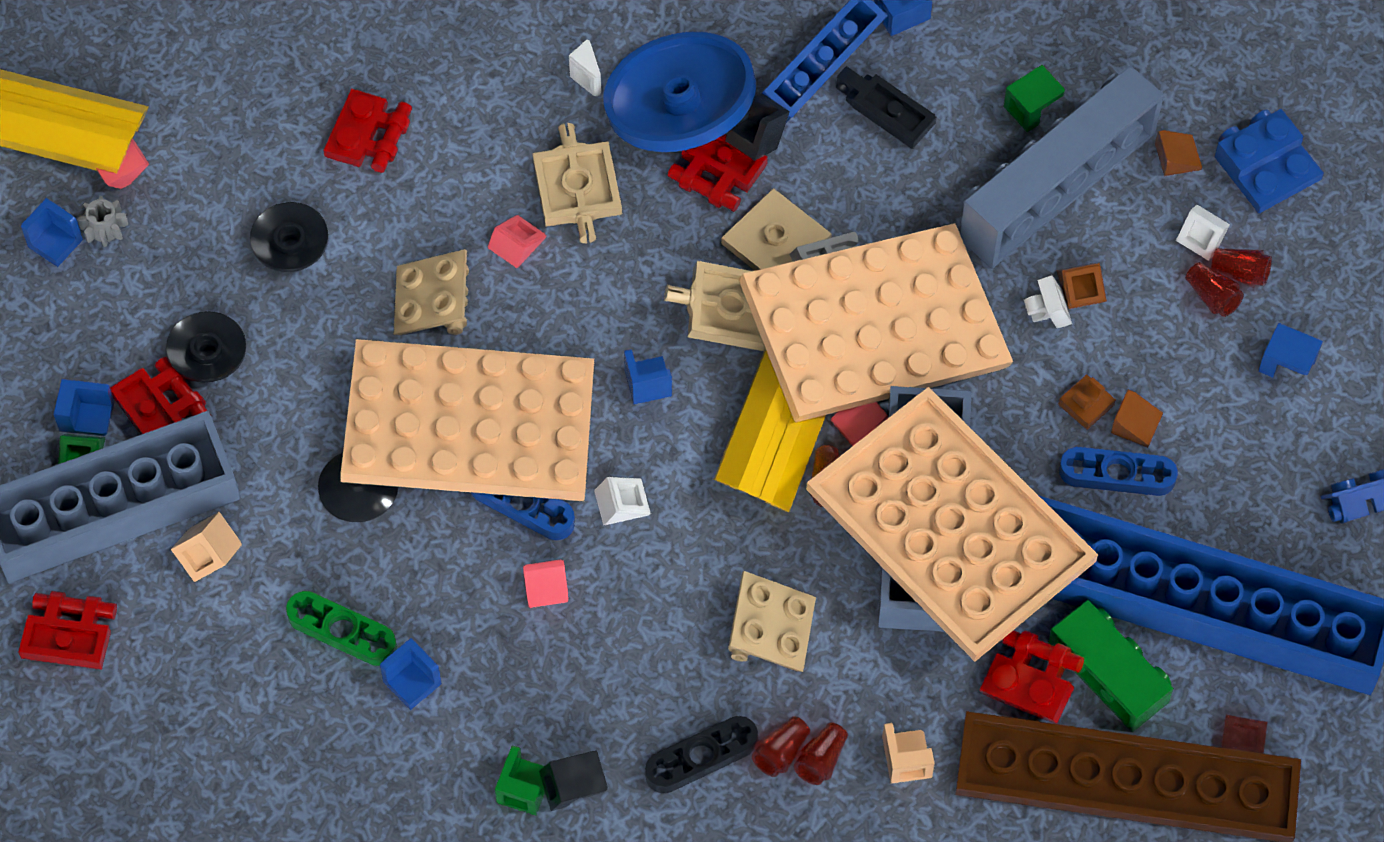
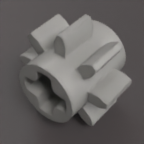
[77,196,129,247]

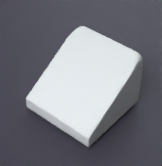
[569,39,601,96]
[594,477,651,525]

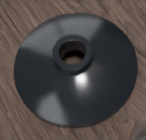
[250,202,329,272]
[166,311,246,383]
[318,453,398,522]

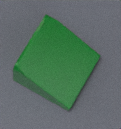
[58,434,105,464]

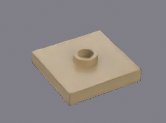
[721,188,832,271]

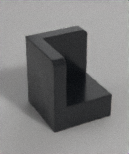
[725,93,790,161]
[539,750,608,811]

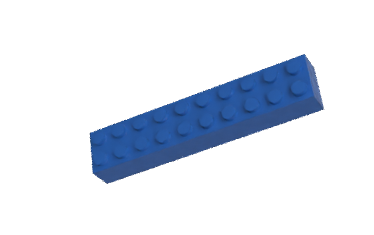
[1038,495,1384,696]

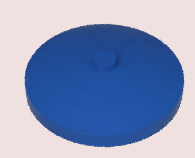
[603,32,756,152]

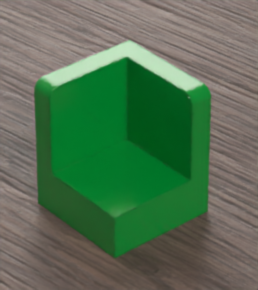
[1003,65,1065,132]
[495,745,545,816]

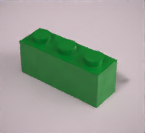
[1048,600,1174,733]

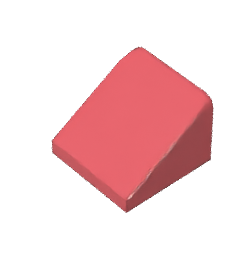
[96,139,149,189]
[488,215,547,268]
[831,402,888,446]
[523,559,569,608]

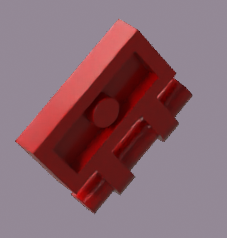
[323,88,412,173]
[667,134,768,212]
[110,357,211,435]
[18,591,117,670]
[980,630,1084,724]

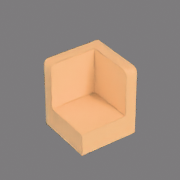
[171,512,242,582]
[882,723,935,784]

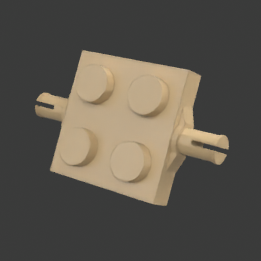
[532,123,622,243]
[664,261,765,351]

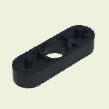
[645,716,758,793]

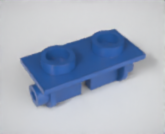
[1320,469,1384,524]

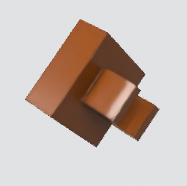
[1058,374,1116,430]

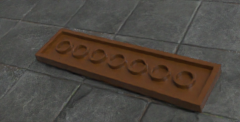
[955,711,1301,842]

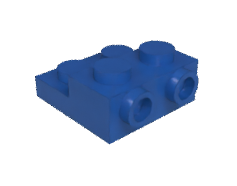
[1214,109,1324,213]

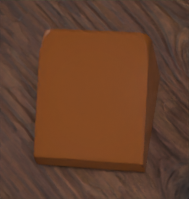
[1155,130,1202,176]
[1056,263,1107,309]
[1111,389,1163,448]

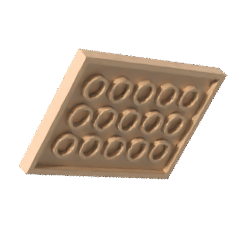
[739,223,1013,422]
[341,339,594,501]
[806,387,1098,662]

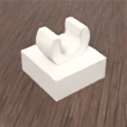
[1176,205,1230,261]
[1024,275,1072,328]

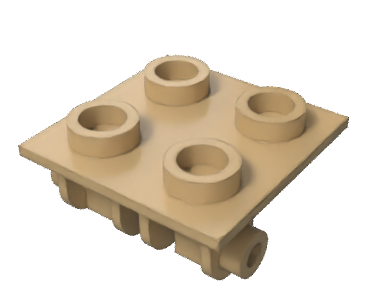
[394,249,469,335]
[728,571,816,672]

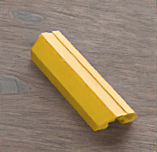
[0,69,149,174]
[713,348,826,512]

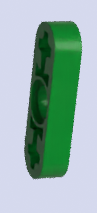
[286,591,397,666]

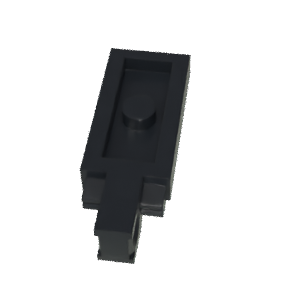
[836,66,937,149]

